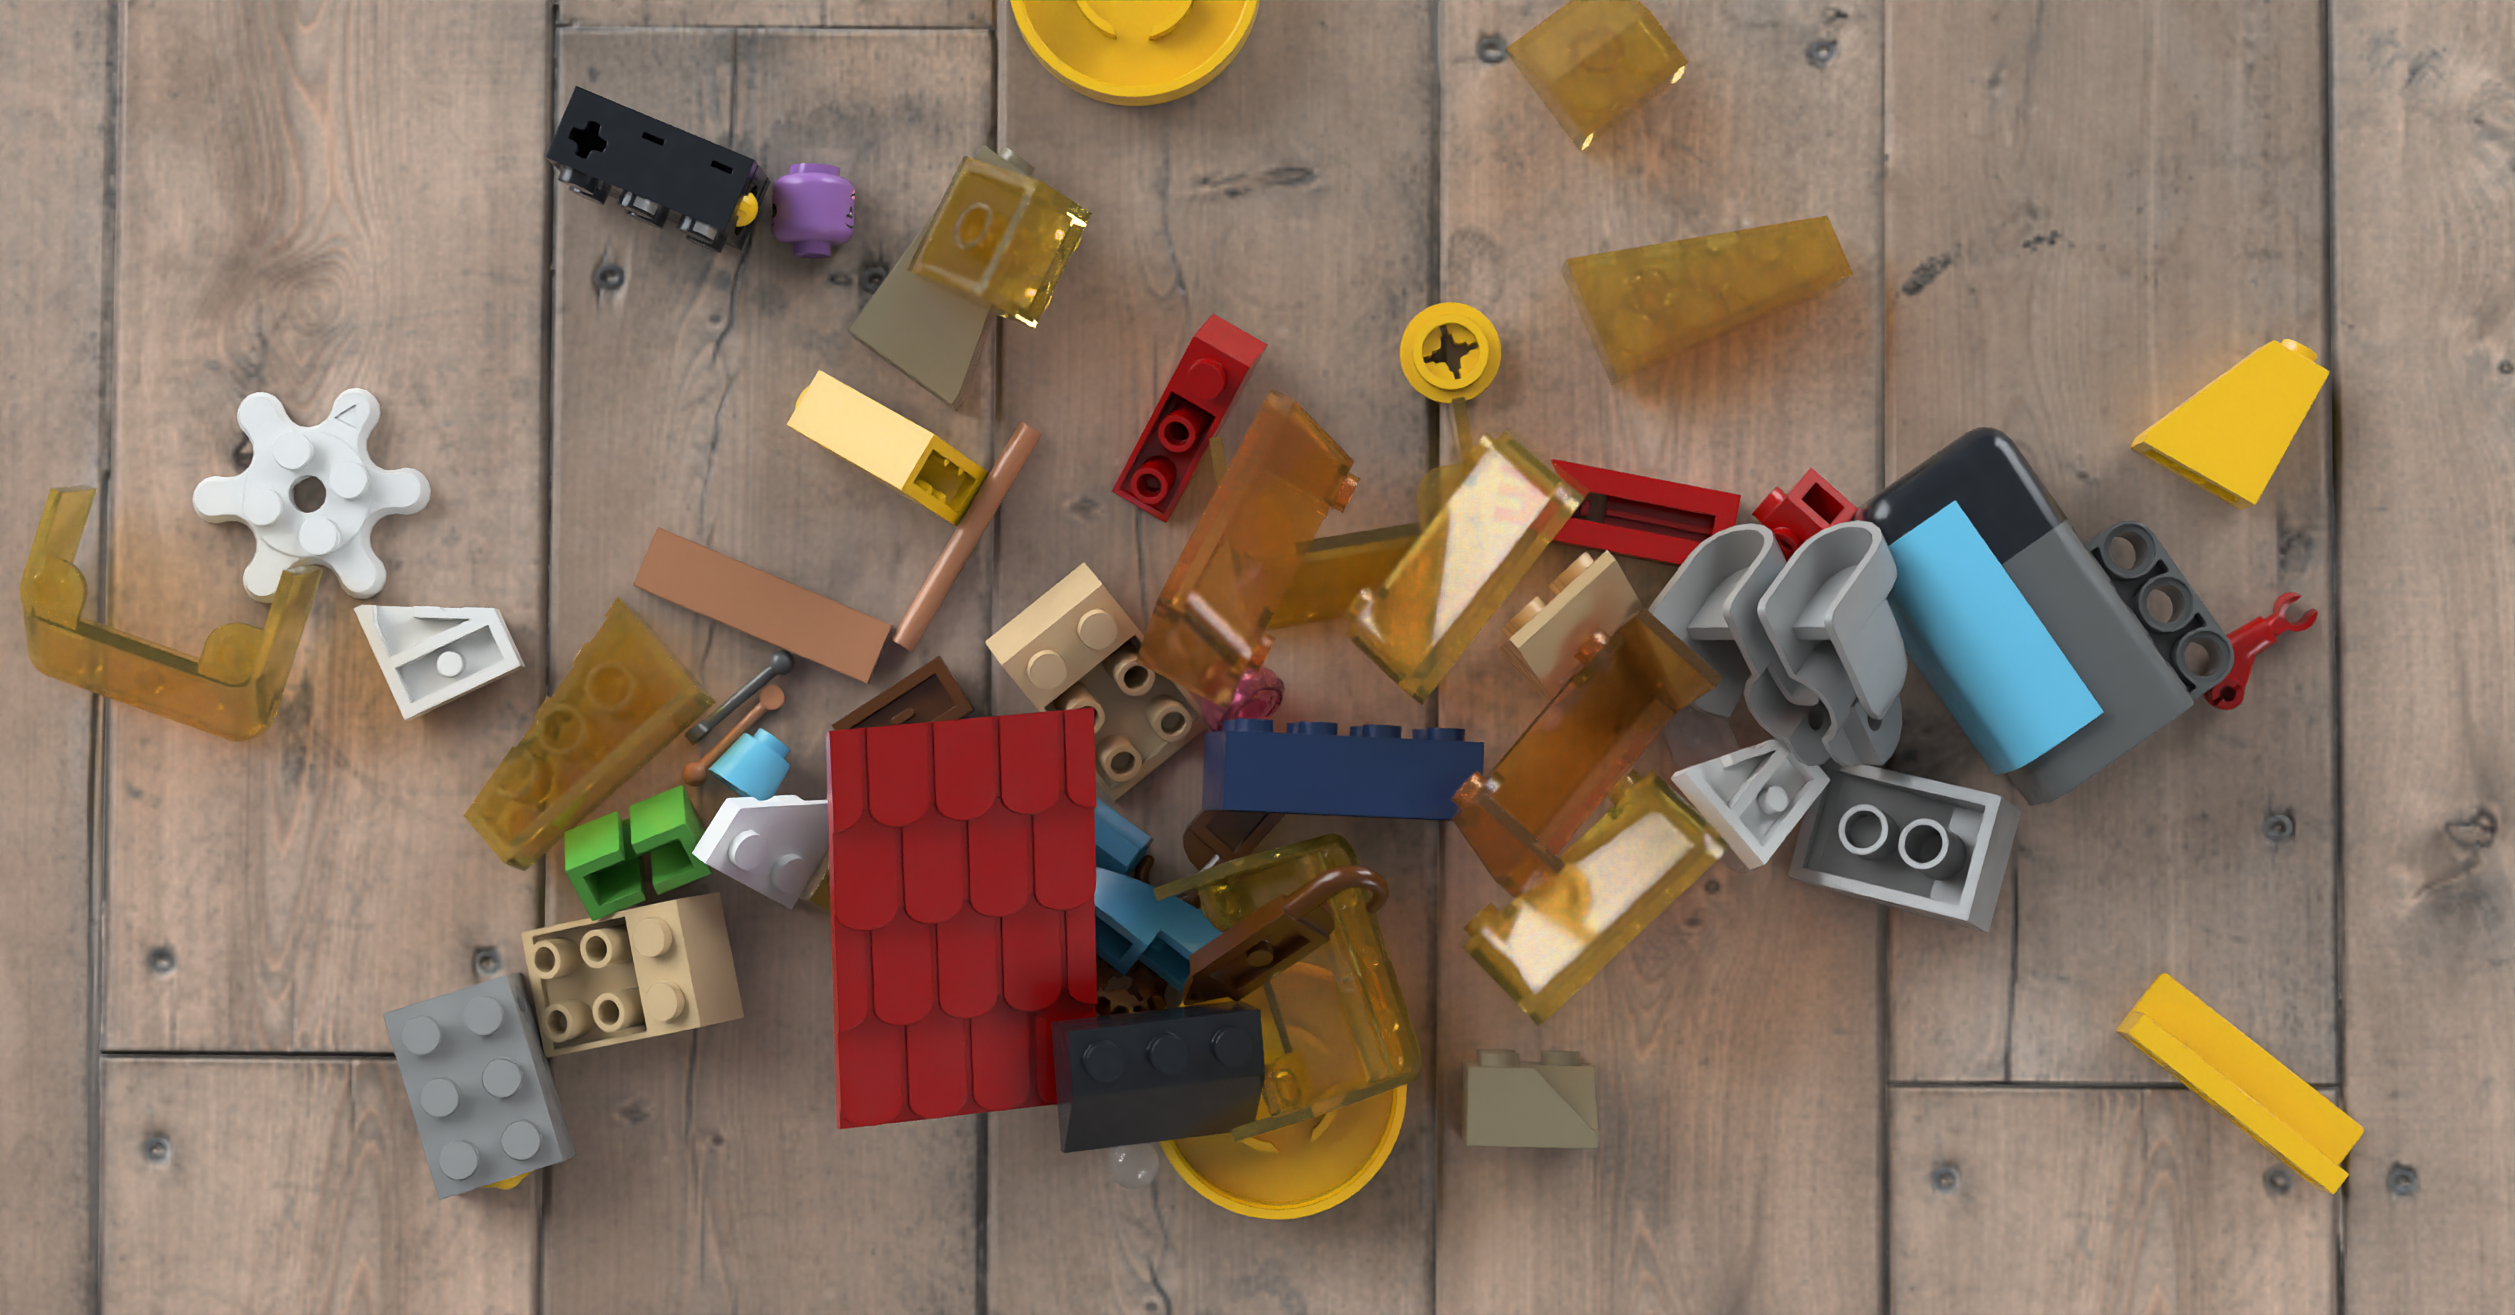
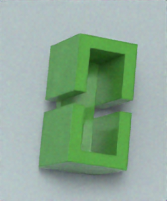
[564,784,712,921]

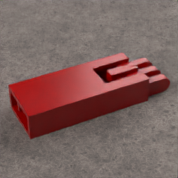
[1495,459,1741,567]

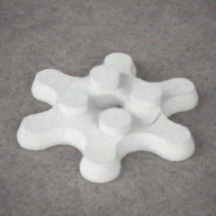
[192,388,431,604]

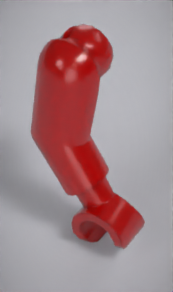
[2203,592,2318,711]

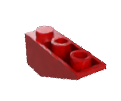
[1111,314,1268,523]

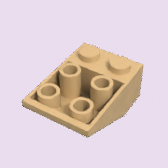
[1498,550,1646,705]
[985,562,1213,802]
[521,892,744,1058]

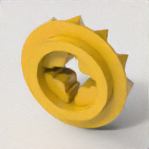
[1400,302,1501,404]

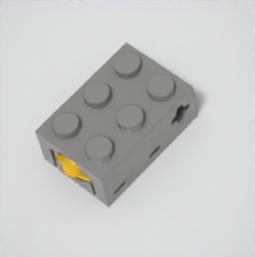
[383,973,576,1200]

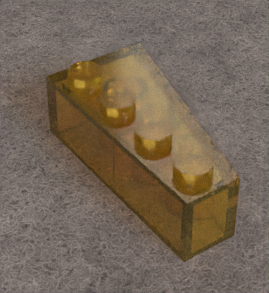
[1561,216,1853,385]
[463,597,716,871]

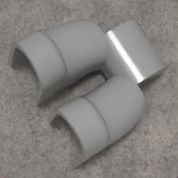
[1644,520,1908,767]

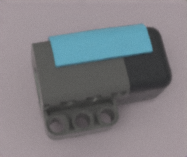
[1851,427,2234,806]

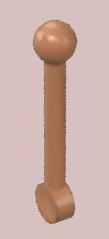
[682,685,786,787]

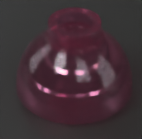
[1201,653,1285,733]

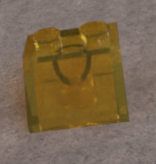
[1505,0,1689,151]
[907,156,1092,329]

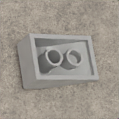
[1787,757,2022,933]

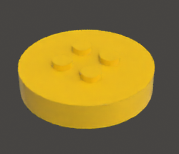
[1010,0,1260,106]
[1159,961,1407,1220]

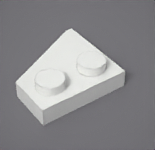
[354,605,525,721]
[1670,738,1831,870]
[692,795,829,909]

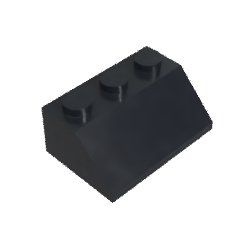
[1051,1000,1265,1153]

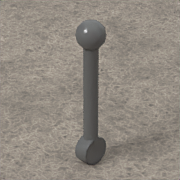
[685,650,794,745]

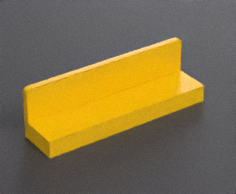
[2115,973,2364,1195]

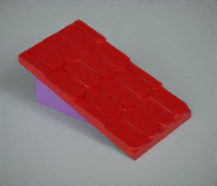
[826,707,1097,1129]

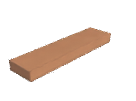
[633,527,894,684]

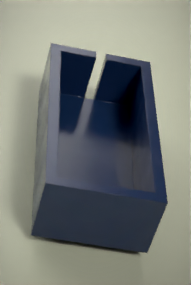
[1202,718,1484,821]

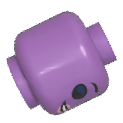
[771,163,855,259]

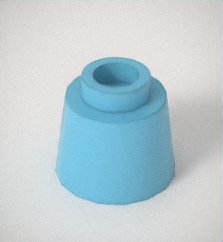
[708,728,791,801]

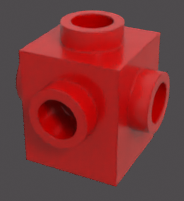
[1752,468,1858,562]

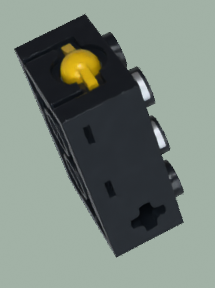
[545,86,771,253]

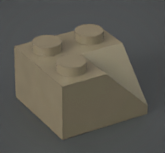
[1461,1049,1599,1149]

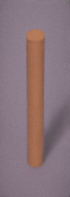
[891,421,1042,652]

